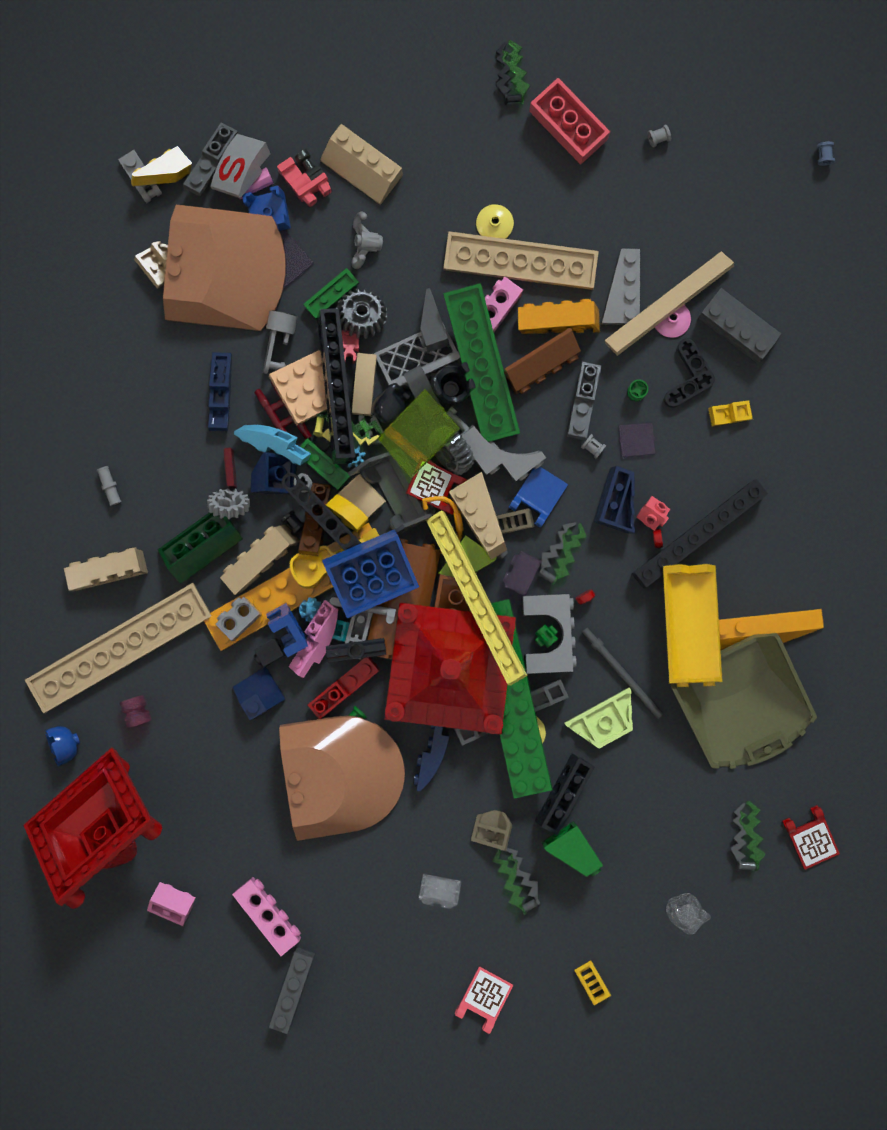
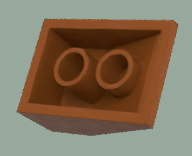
[435,575,471,612]

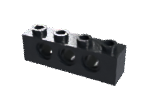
[535,753,595,836]

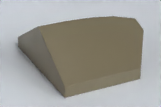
[471,810,512,851]

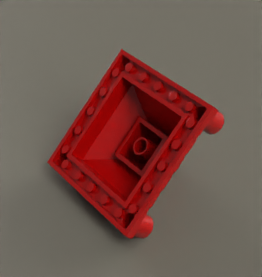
[384,603,516,734]
[23,748,162,909]

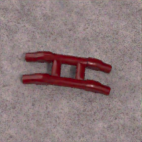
[255,381,312,439]

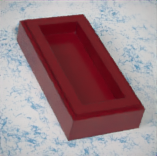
[224,448,237,488]

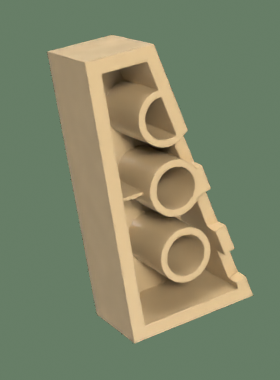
[449,472,507,560]
[64,547,148,592]

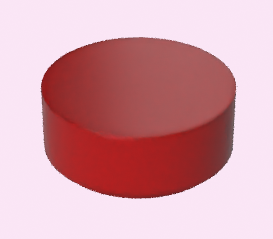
[653,529,663,548]
[575,589,595,605]

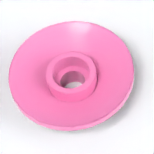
[655,305,691,338]

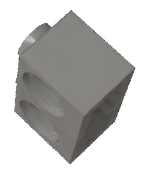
[216,597,262,641]

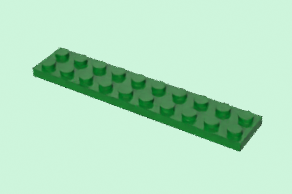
[491,599,553,798]

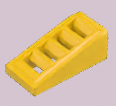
[574,961,612,1005]

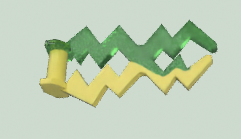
[313,414,382,446]

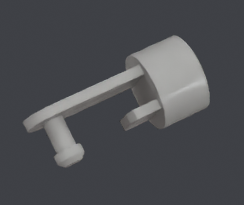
[263,310,298,374]

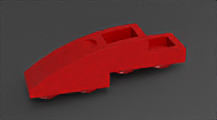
[308,657,380,719]

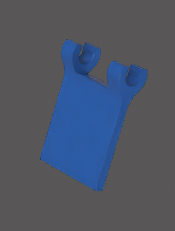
[508,467,568,528]

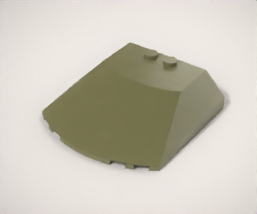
[670,633,817,769]

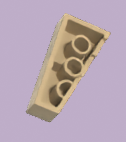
[220,524,300,595]

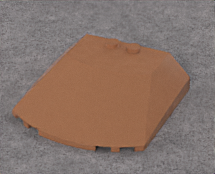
[163,205,286,331]

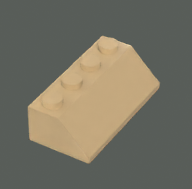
[320,124,403,205]

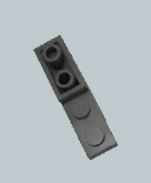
[183,122,238,196]
[567,362,601,441]

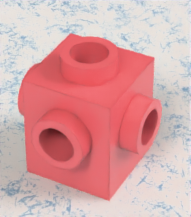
[636,496,670,531]

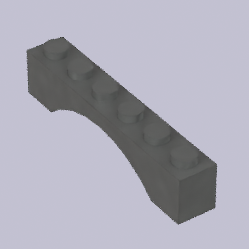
[454,679,569,746]

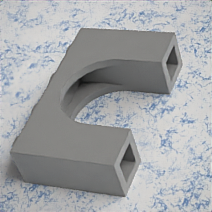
[522,594,576,674]

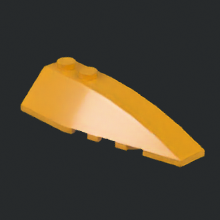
[719,609,824,650]

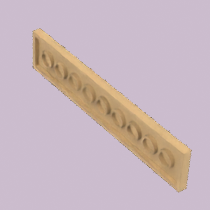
[25,583,212,713]

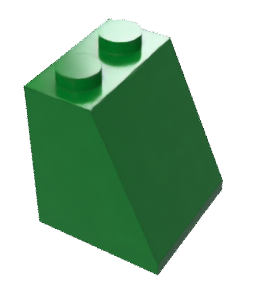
[541,821,603,877]

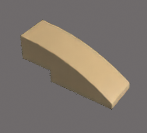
[352,353,377,416]

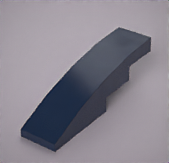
[208,352,232,431]

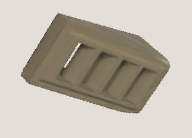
[497,508,535,534]

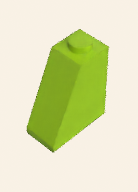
[439,535,497,577]

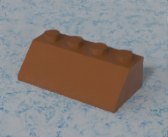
[504,328,581,395]

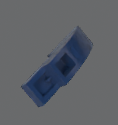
[414,725,449,791]

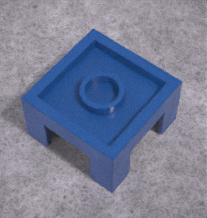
[242,186,291,231]
[266,603,308,657]

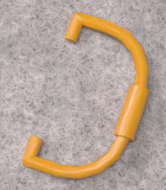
[422,496,464,554]

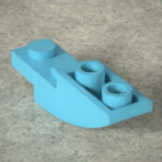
[234,425,311,465]

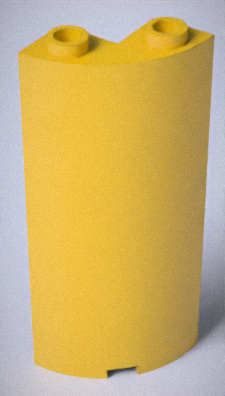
[663,564,722,687]

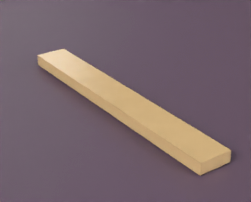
[605,251,734,356]

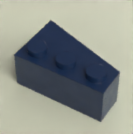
[593,466,635,534]

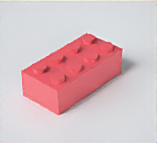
[529,78,610,165]

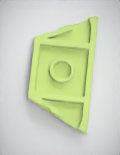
[564,687,633,748]

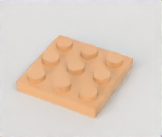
[269,350,327,426]

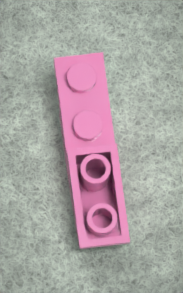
[289,600,338,678]

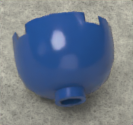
[45,726,80,766]

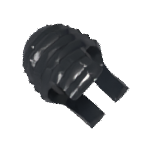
[431,362,476,405]

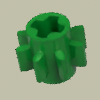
[535,624,558,648]

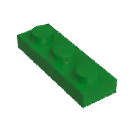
[303,268,359,320]
[300,438,351,491]

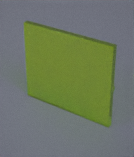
[378,389,460,478]

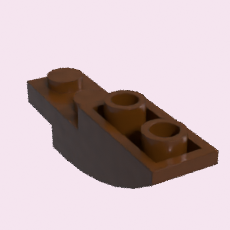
[298,483,331,556]

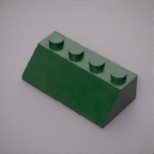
[158,513,243,584]

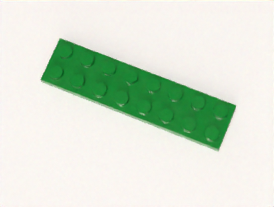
[443,283,520,442]

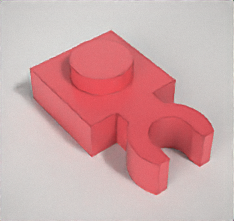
[341,330,359,364]

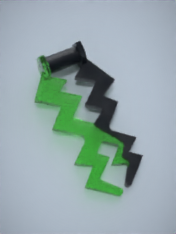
[496,40,530,105]

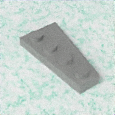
[601,249,640,325]

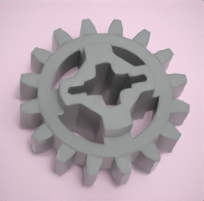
[207,488,250,519]

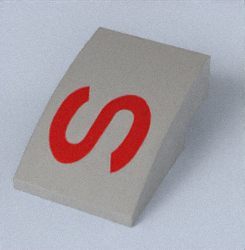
[211,134,271,198]

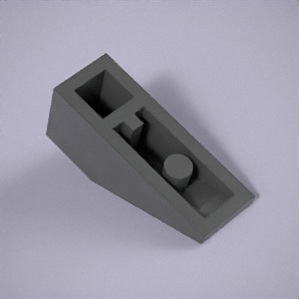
[419,288,449,353]

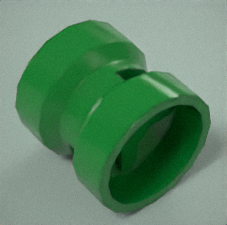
[627,379,648,402]

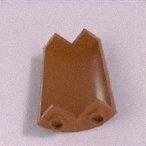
[368,538,441,659]

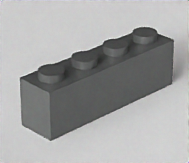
[269,947,315,1034]

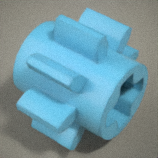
[348,446,366,468]
[299,597,321,622]

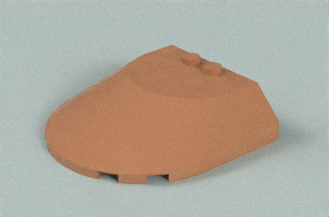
[279,716,405,841]

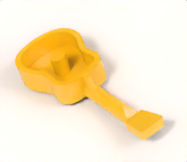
[290,528,379,589]

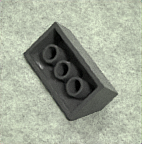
[698,288,781,364]

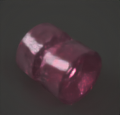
[119,695,152,728]

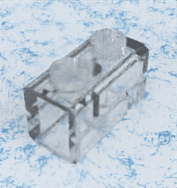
[418,874,461,909]

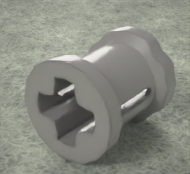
[647,124,671,147]
[581,434,606,459]
[294,473,312,493]

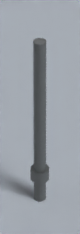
[582,627,663,719]

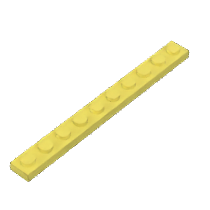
[426,510,527,686]

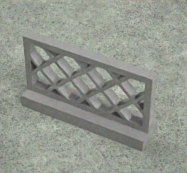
[374,322,462,389]

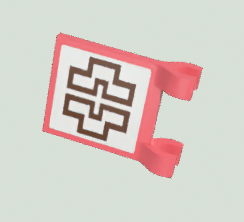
[454,966,513,1034]

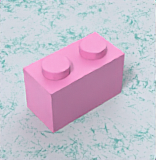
[147,882,196,926]

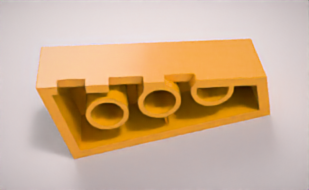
[518,299,600,334]

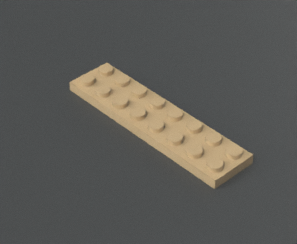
[443,231,599,290]

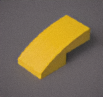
[708,401,753,426]
[326,494,368,532]

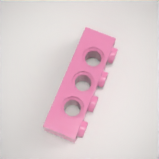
[485,277,523,332]
[232,877,301,956]

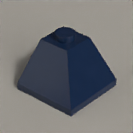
[251,452,296,494]
[233,667,285,720]

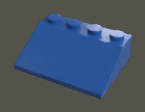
[322,530,419,618]

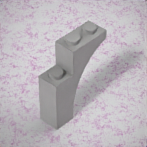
[460,425,546,481]

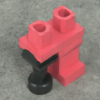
[277,149,332,207]

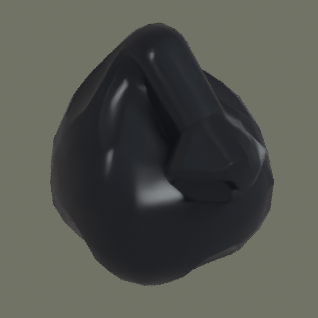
[372,383,413,424]

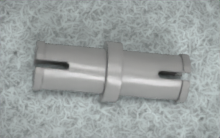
[97,466,122,506]

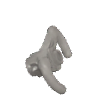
[352,211,383,269]

